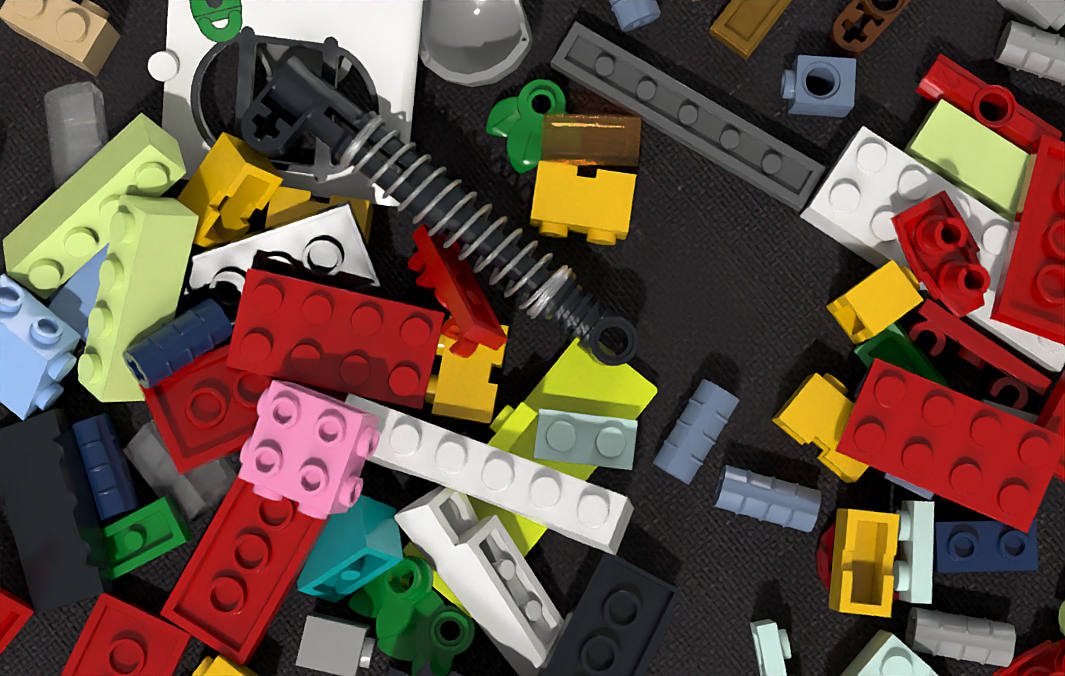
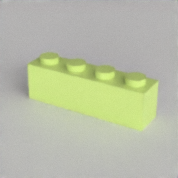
[903,99,1031,224]
[2,112,187,300]
[78,195,199,402]

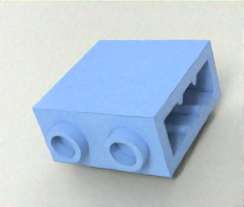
[0,274,81,420]

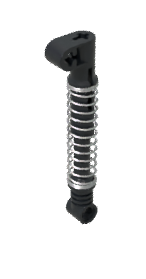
[241,56,639,366]

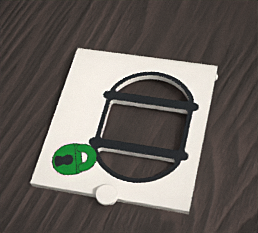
[148,0,423,206]

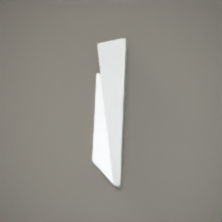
[394,485,564,676]

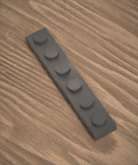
[550,21,826,212]

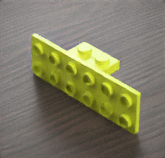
[403,337,657,618]

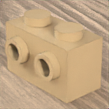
[0,0,120,77]

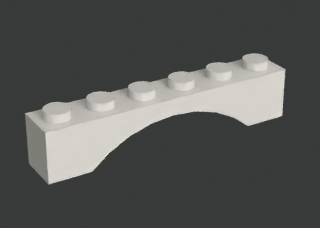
[345,393,634,555]

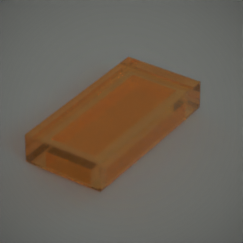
[541,113,641,166]

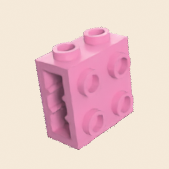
[238,380,381,519]

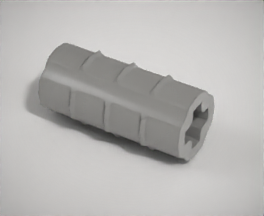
[994,20,1065,86]
[905,607,1016,667]

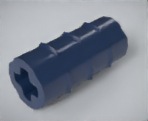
[122,298,233,389]
[69,413,142,521]

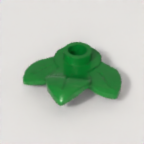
[486,79,580,173]
[348,550,433,639]
[377,586,475,676]

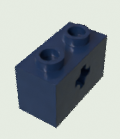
[932,519,1038,573]

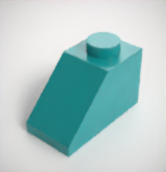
[297,494,403,603]

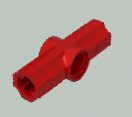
[915,53,1063,155]

